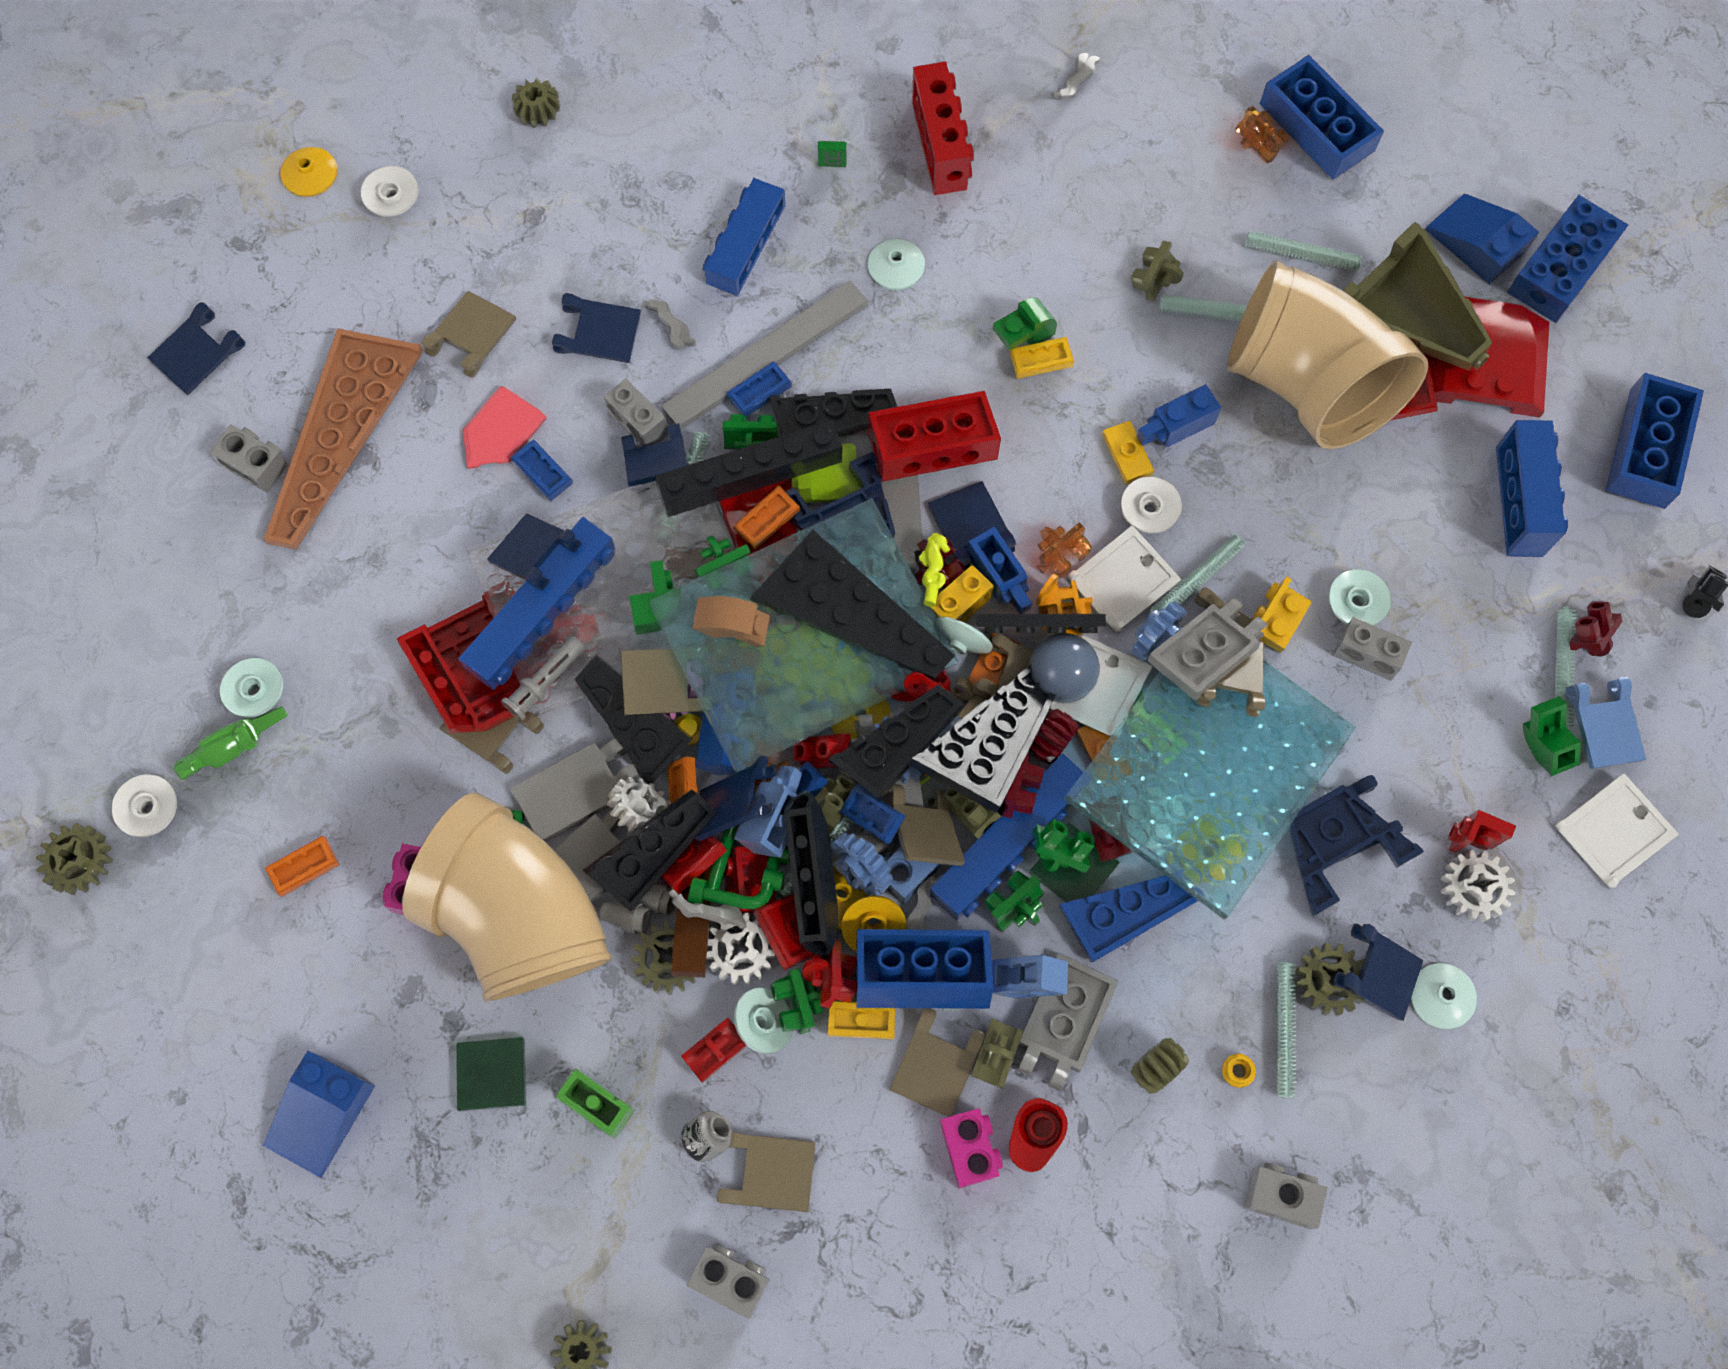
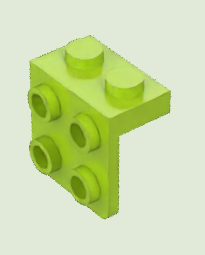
[792,443,859,504]

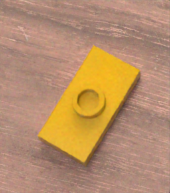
[1009,337,1074,379]
[1102,421,1155,485]

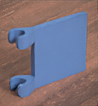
[1565,677,1646,769]

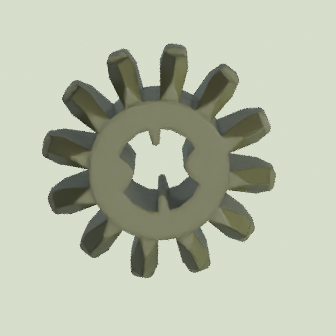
[512,78,560,128]
[1131,1038,1189,1094]
[551,1320,612,1369]

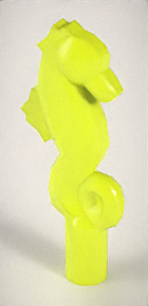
[919,533,950,607]

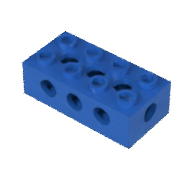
[1507,194,1629,323]

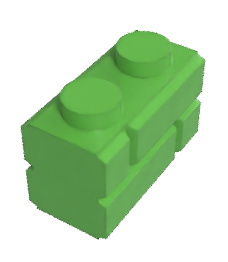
[556,1069,635,1139]

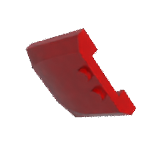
[1428,296,1550,418]
[397,582,563,733]

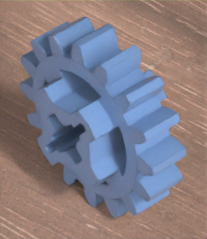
[1131,601,1187,662]
[830,832,893,896]

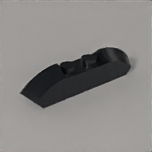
[784,790,839,958]

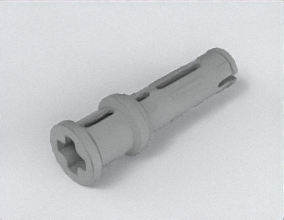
[501,636,586,721]

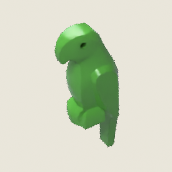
[174,706,288,780]

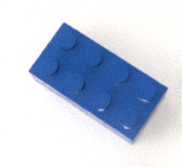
[1259,55,1384,180]
[1605,373,1704,509]
[1496,420,1568,557]
[856,929,993,1009]

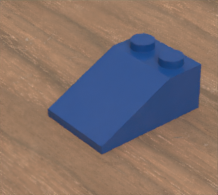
[1425,193,1539,285]
[263,1050,375,1178]

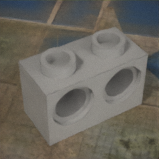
[603,379,669,447]
[209,424,288,493]
[1333,617,1412,681]
[687,1243,770,1319]

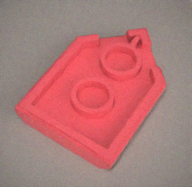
[463,386,547,469]

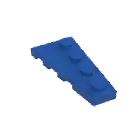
[1058,869,1204,962]

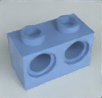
[883,841,943,904]
[992,955,1068,999]

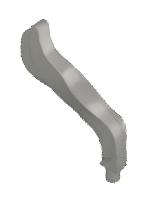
[1052,53,1099,100]
[642,299,696,350]
[906,872,942,930]
[668,889,747,929]

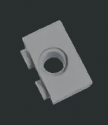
[1244,1163,1328,1229]

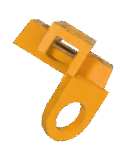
[1036,574,1093,636]

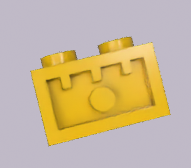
[929,566,994,623]
[1251,576,1312,653]

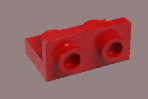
[1448,810,1516,853]
[723,847,776,913]

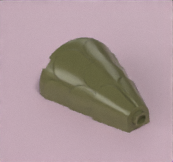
[1342,222,1492,371]

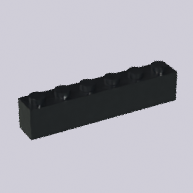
[655,420,843,517]

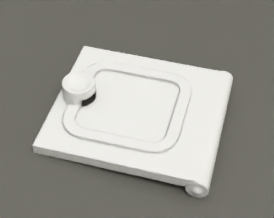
[1067,526,1182,633]
[1050,635,1153,739]
[1555,773,1679,889]

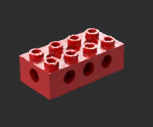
[912,61,974,196]
[867,390,1001,482]

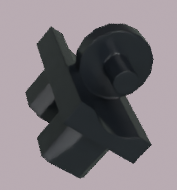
[1682,565,1728,618]

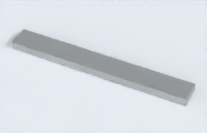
[661,280,868,430]

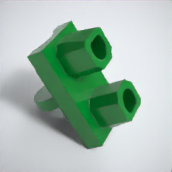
[723,414,778,449]
[693,535,752,591]
[1032,819,1094,873]
[984,871,1044,933]
[770,968,823,1035]

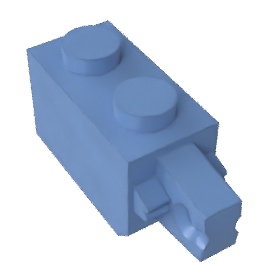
[734,765,802,858]

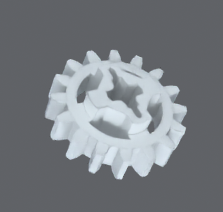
[607,777,671,834]
[1440,850,1516,922]
[707,912,776,985]

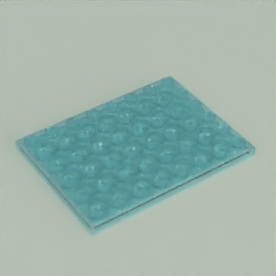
[649,498,959,774]
[1064,660,1356,920]

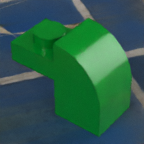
[993,297,1057,351]
[629,560,681,635]
[1523,696,1581,776]

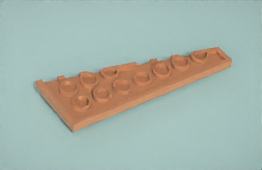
[264,328,423,550]

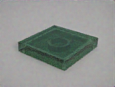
[1029,823,1120,902]
[456,1037,527,1112]

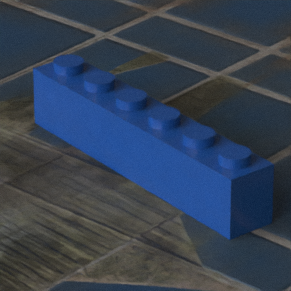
[458,516,615,690]
[929,753,1091,921]

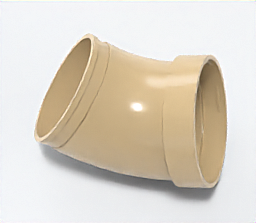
[1227,260,1428,449]
[402,793,612,1002]

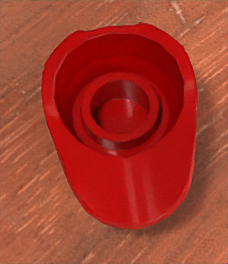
[1009,1098,1068,1172]

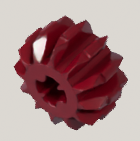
[1029,709,1078,764]

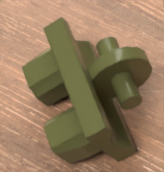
[1131,241,1184,301]
[815,774,855,834]
[944,788,1001,839]
[971,1019,1023,1089]

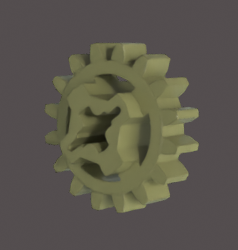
[36,823,113,895]
[631,921,696,995]
[1295,943,1364,1016]

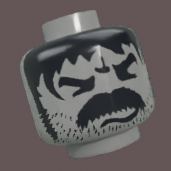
[681,1111,732,1162]

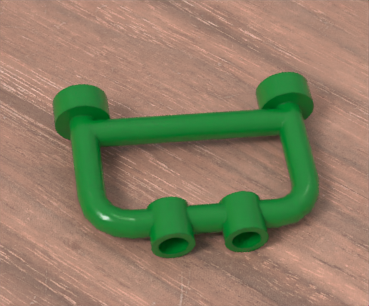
[688,825,790,910]

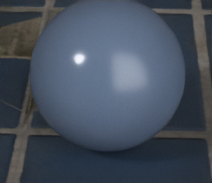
[1029,633,1100,704]

